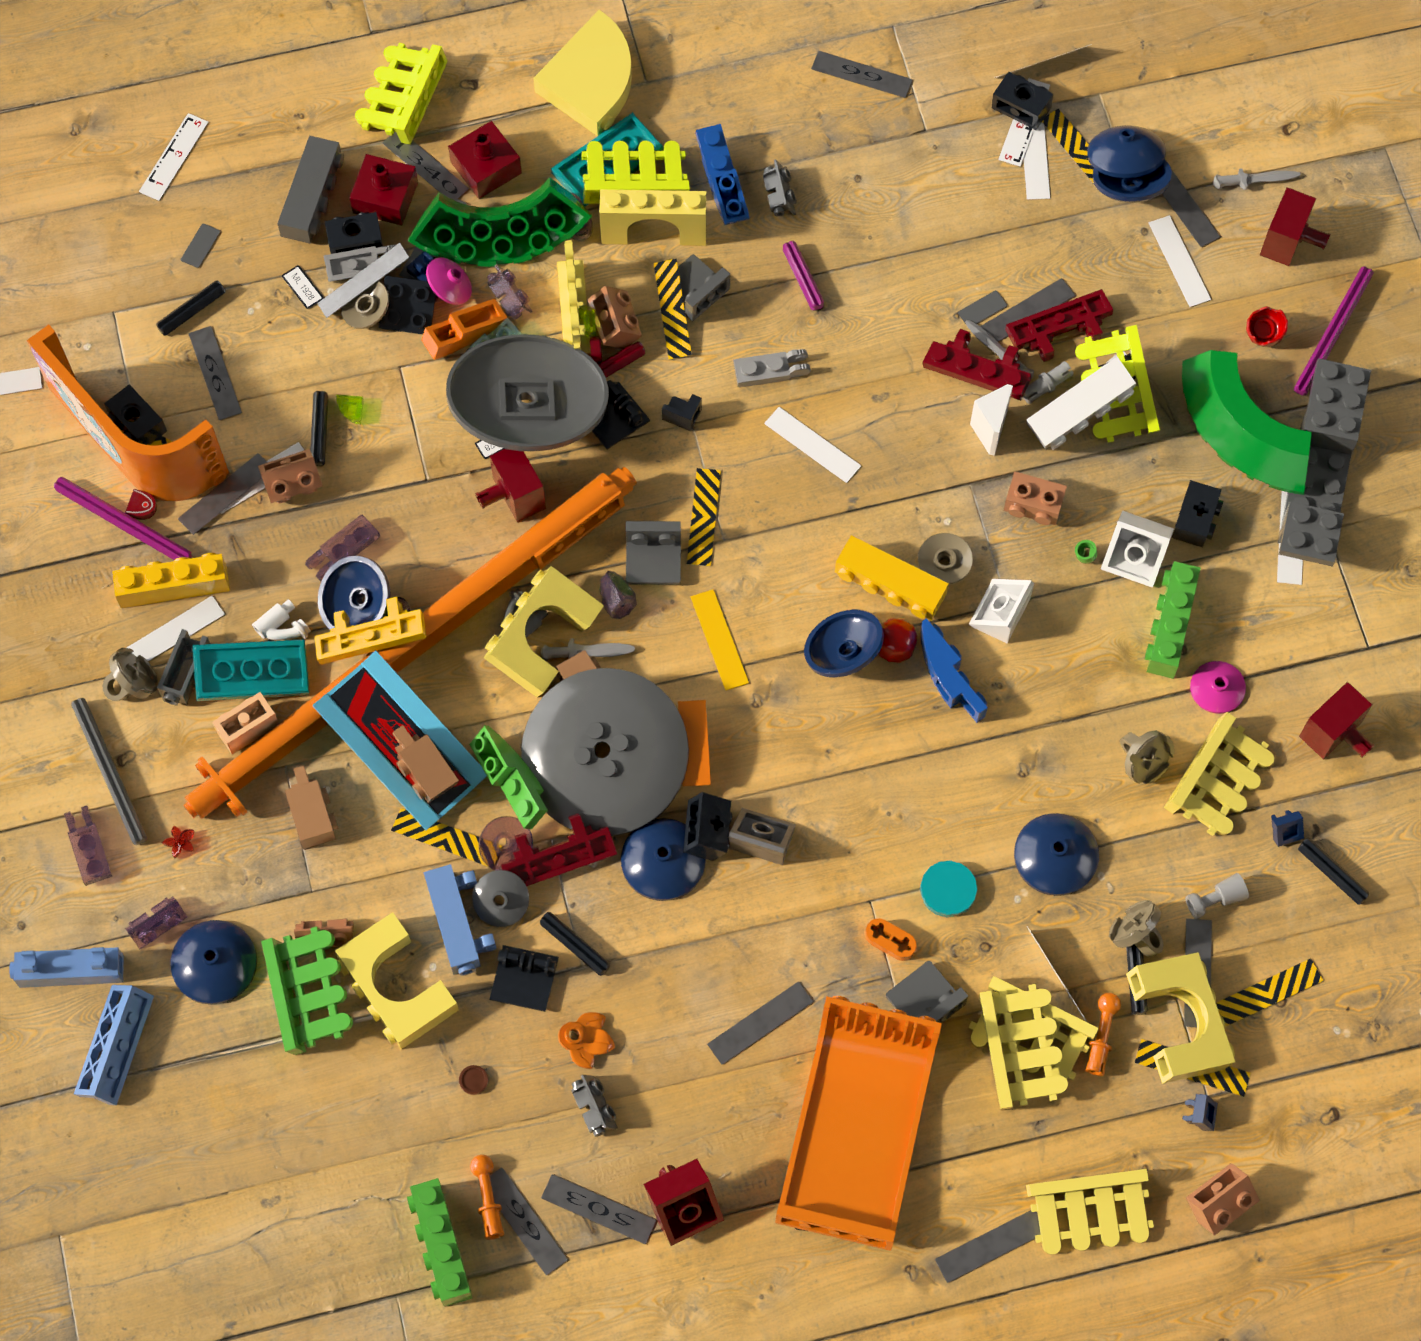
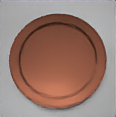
[459,1065,488,1095]

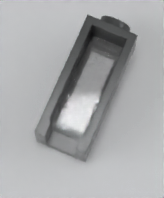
[157,629,211,706]

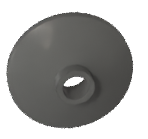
[472,870,529,927]

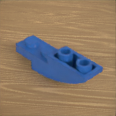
[695,124,750,225]
[920,618,988,723]

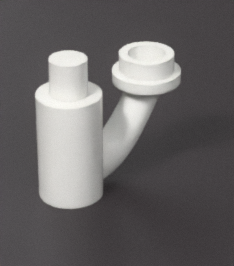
[252,600,311,640]

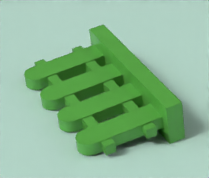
[261,926,353,1055]

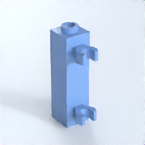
[423,864,497,976]
[9,947,124,988]

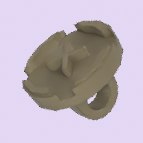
[102,648,158,701]
[1120,730,1174,784]
[1109,900,1164,957]

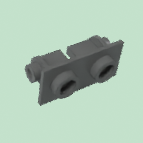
[763,160,797,217]
[571,1075,618,1137]

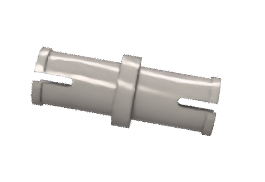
[1023,361,1074,404]

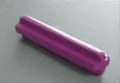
[783,241,824,311]

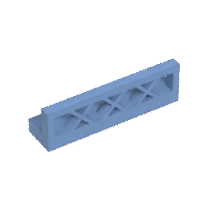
[74,985,154,1105]

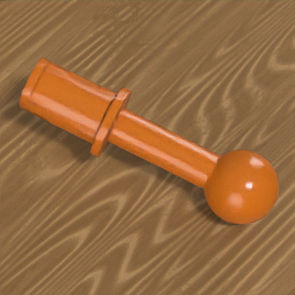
[1085,993,1121,1076]
[470,1154,504,1240]

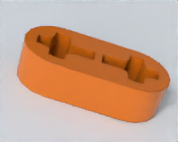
[865,918,916,961]

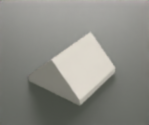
[970,384,1013,456]
[969,579,1034,643]

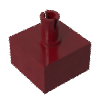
[448,120,522,199]
[349,154,418,226]
[1260,187,1331,266]
[475,449,546,522]
[1299,681,1375,760]
[643,1158,724,1246]

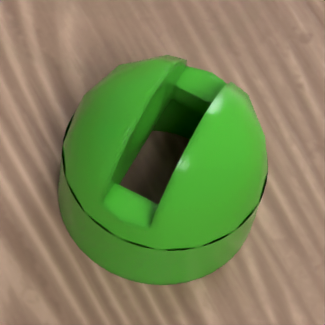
[1075,540,1098,564]

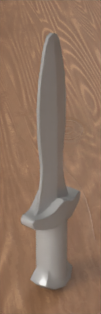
[1213,168,1301,190]
[965,320,1034,379]
[540,638,635,661]

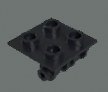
[378,276,438,335]
[592,380,650,450]
[489,945,559,1012]

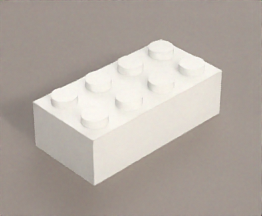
[1027,357,1136,450]

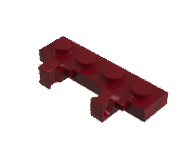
[1005,289,1113,362]
[922,329,1031,401]
[500,813,617,886]

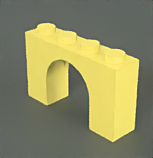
[599,190,706,246]
[484,566,604,697]
[335,912,459,1050]
[1126,952,1235,1084]

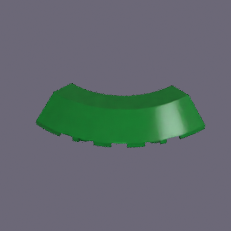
[408,177,592,267]
[1182,350,1312,495]

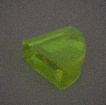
[578,305,596,337]
[336,395,364,425]

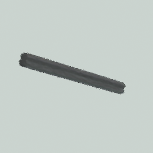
[71,698,147,845]

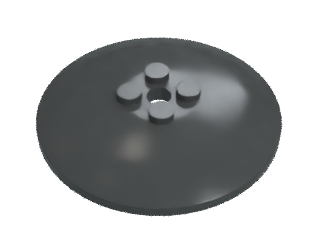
[446,334,609,451]
[521,668,689,836]

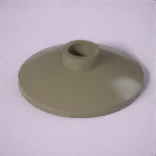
[341,281,389,329]
[918,533,973,584]

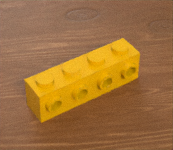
[835,535,949,621]
[112,553,230,609]

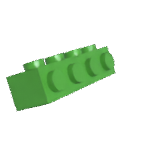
[1144,561,1201,679]
[407,1178,473,1307]

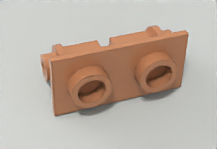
[294,918,354,948]

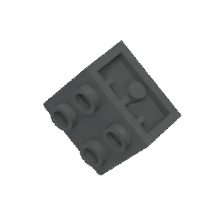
[657,254,730,322]
[626,521,681,585]
[886,961,968,1023]

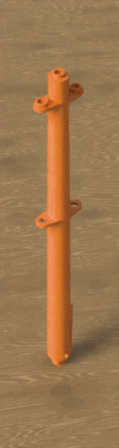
[183,467,637,819]

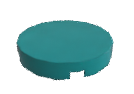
[920,860,977,918]

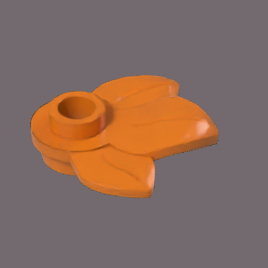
[558,1012,615,1069]

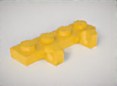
[315,597,426,665]

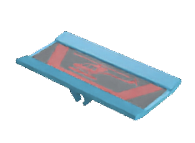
[312,650,487,830]

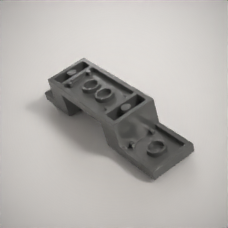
[1277,358,1371,567]

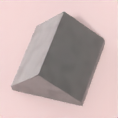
[729,808,796,865]

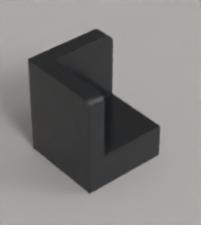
[662,394,702,431]

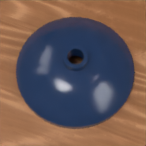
[1087,125,1166,178]
[1093,160,1172,203]
[318,556,391,630]
[804,609,884,678]
[1014,813,1099,896]
[621,818,706,901]
[170,920,257,1005]

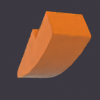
[421,298,508,360]
[678,700,711,786]

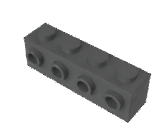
[277,135,344,244]

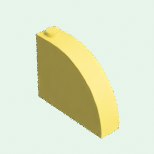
[533,10,632,136]

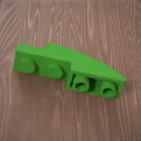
[469,725,548,829]

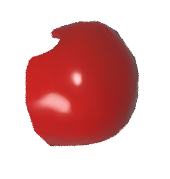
[1246,306,1288,347]
[878,618,918,663]

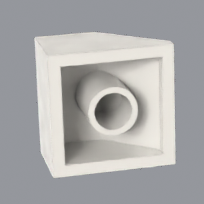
[1101,510,1174,588]

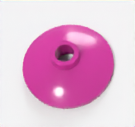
[426,258,472,305]
[1190,661,1246,714]

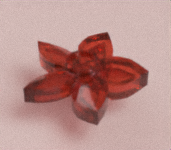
[161,826,195,859]

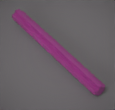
[1294,266,1374,396]
[54,477,192,560]

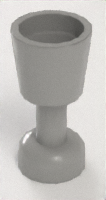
[1185,873,1249,919]

